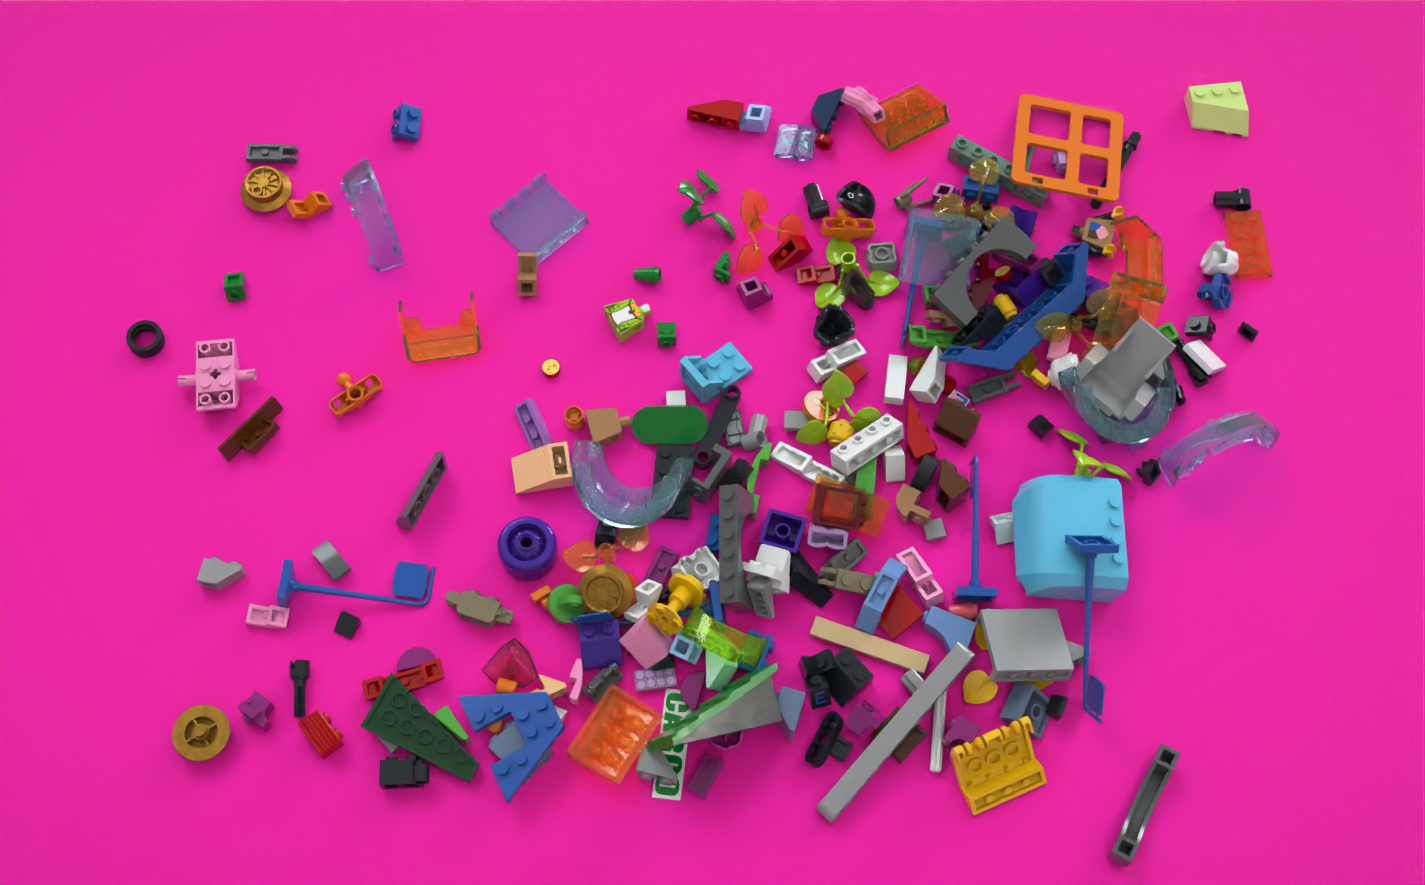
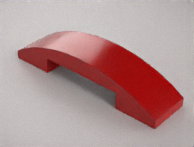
[362,658,445,701]

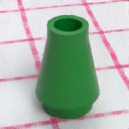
[633,266,662,284]

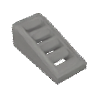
[747,576,775,619]

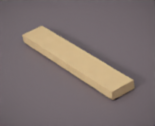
[809,616,930,675]

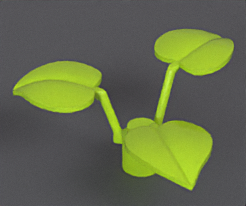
[815,238,900,309]
[796,369,882,445]
[1056,429,1132,483]

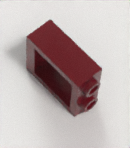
[811,482,868,531]

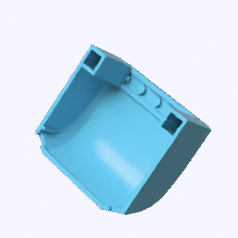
[1012,475,1129,603]

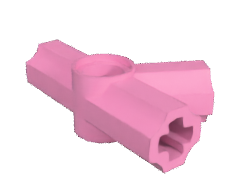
[840,86,886,124]

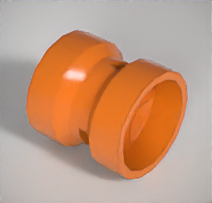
[564,406,584,431]

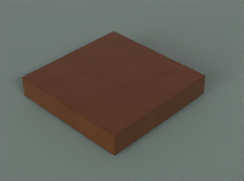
[870,706,928,764]

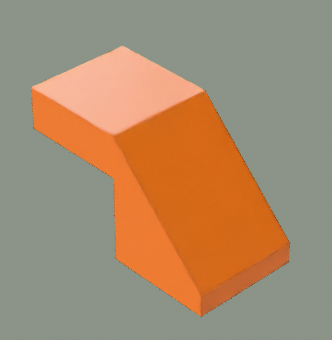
[286,191,333,219]

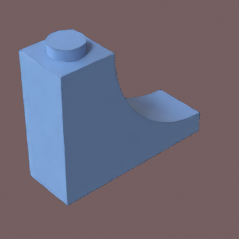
[922,606,977,682]

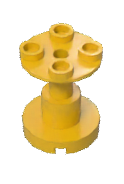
[646,572,706,637]

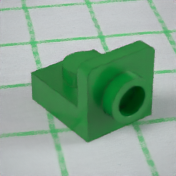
[713,251,732,284]
[224,272,246,302]
[657,322,676,348]

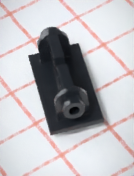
[715,458,754,490]

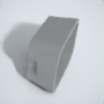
[864,242,898,272]

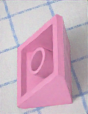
[619,612,673,670]

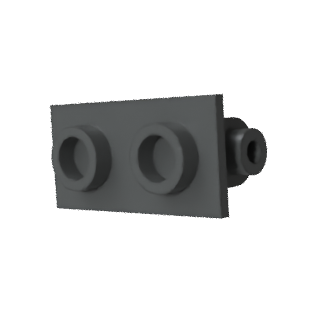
[581,663,624,704]

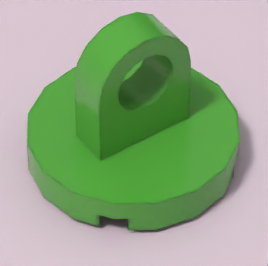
[547,584,585,624]

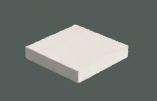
[1182,340,1227,375]

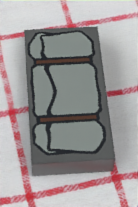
[725,408,745,448]

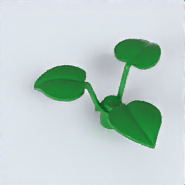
[677,169,735,241]

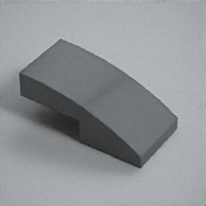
[311,540,351,582]

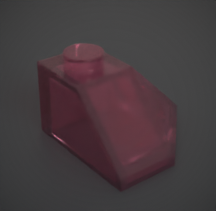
[482,638,539,688]

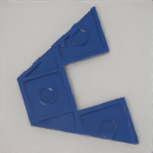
[458,692,565,803]

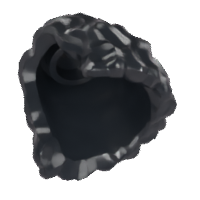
[813,303,856,346]

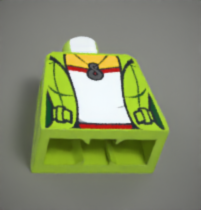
[604,299,651,343]

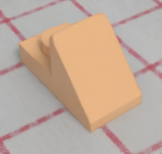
[532,674,568,700]

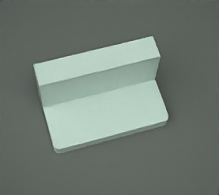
[989,512,1014,545]

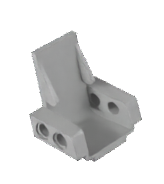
[1072,317,1176,422]

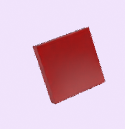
[879,584,924,640]

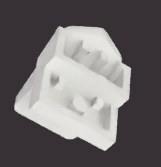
[742,544,791,595]

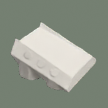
[671,546,719,593]

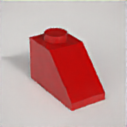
[768,234,813,272]

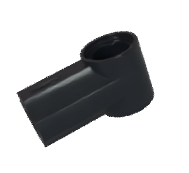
[803,182,830,220]
[1213,188,1251,212]

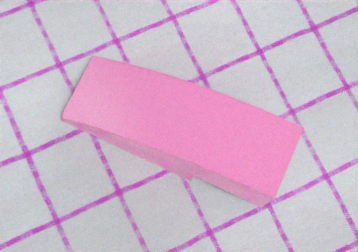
[896,547,944,609]

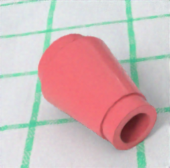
[949,601,978,621]

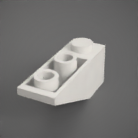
[909,346,946,404]

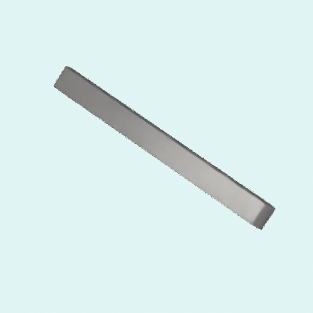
[816,641,976,823]

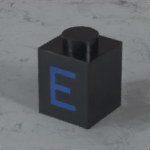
[804,674,832,710]

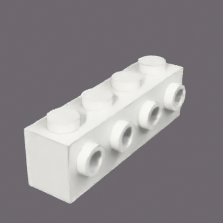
[830,414,904,476]

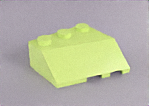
[1184,81,1249,138]

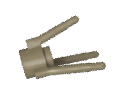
[893,177,933,211]

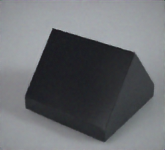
[1045,694,1068,721]

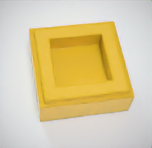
[1031,368,1050,390]

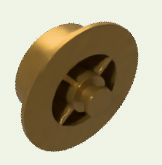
[241,166,292,212]
[578,564,633,619]
[172,705,230,761]

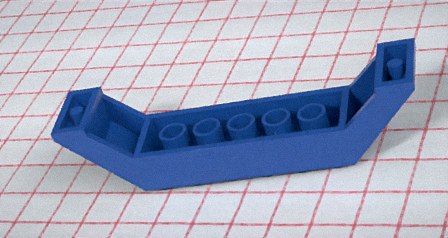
[938,242,1089,371]

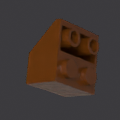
[932,397,982,448]
[935,458,970,514]

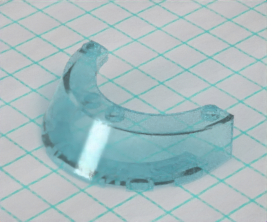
[339,157,405,272]
[1058,367,1176,444]
[1157,411,1280,487]
[571,439,695,528]

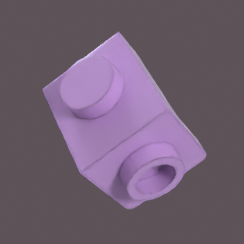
[1051,151,1066,174]

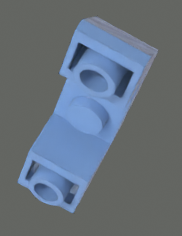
[855,557,908,635]

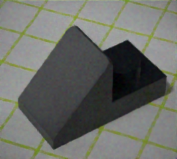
[798,649,837,683]

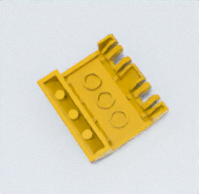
[950,716,1047,816]

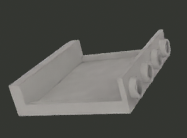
[976,608,1074,682]

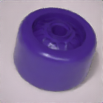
[497,517,558,581]

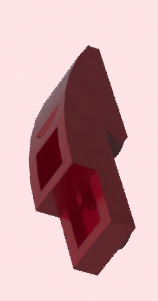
[967,253,995,311]

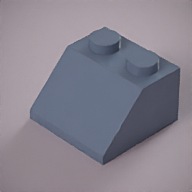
[1000,682,1050,740]
[776,686,806,742]

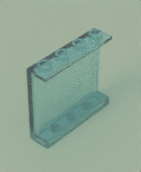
[489,173,589,264]
[898,207,981,288]

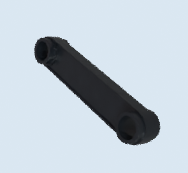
[694,385,741,470]

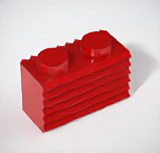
[298,709,344,759]

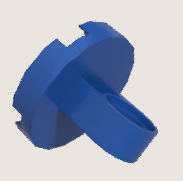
[1197,273,1233,310]

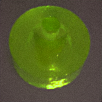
[907,356,926,376]

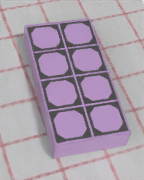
[634,667,677,692]

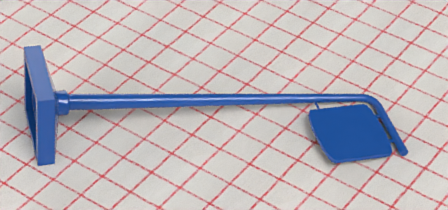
[1065,535,1119,723]

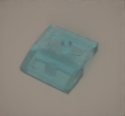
[774,124,817,161]

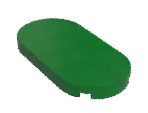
[631,405,708,444]

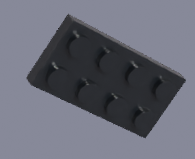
[650,443,695,520]

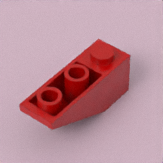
[687,99,744,131]
[905,402,937,466]

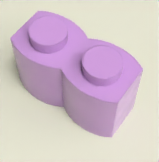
[807,523,848,550]

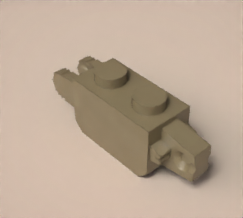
[818,567,877,596]
[445,590,514,629]

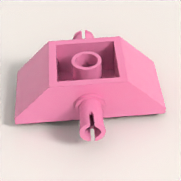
[178,338,257,412]

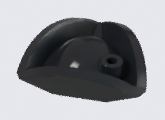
[836,181,875,219]

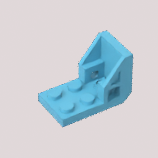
[679,341,753,404]

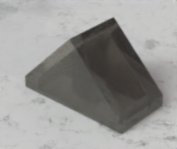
[841,268,875,307]

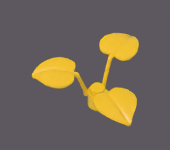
[963,623,1054,704]

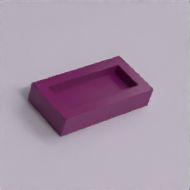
[686,752,725,799]

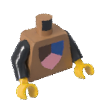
[1071,206,1125,259]

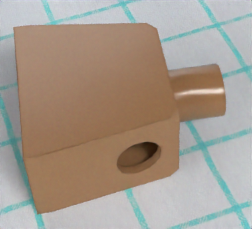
[585,408,631,450]

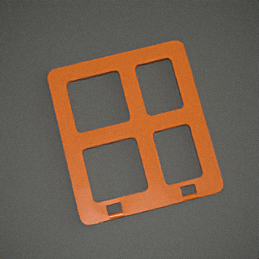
[1010,94,1124,203]

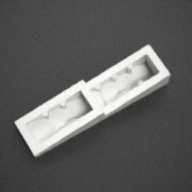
[770,441,847,498]

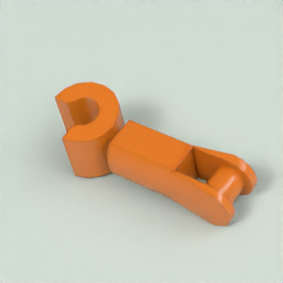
[488,677,518,735]

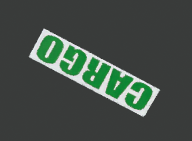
[652,688,692,801]

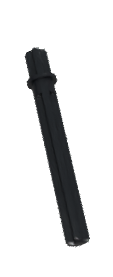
[1090,131,1141,209]

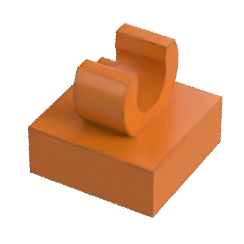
[530,585,551,610]

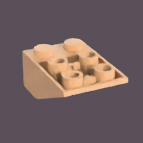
[511,441,574,495]

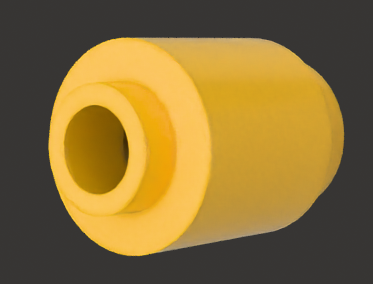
[992,293,1018,322]

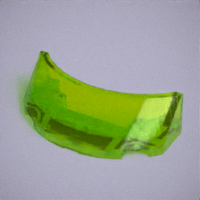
[682,606,768,666]

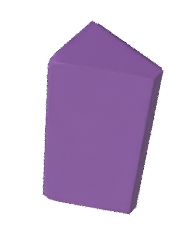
[513,398,554,450]

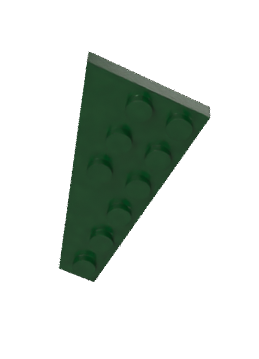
[361,672,480,784]

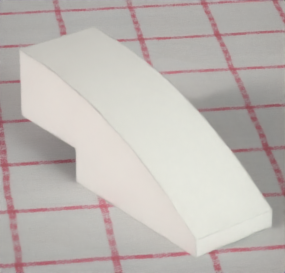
[806,338,867,383]
[883,354,908,405]

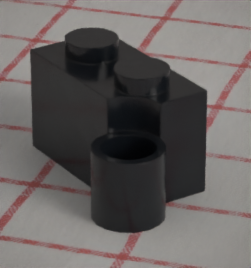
[379,756,429,789]

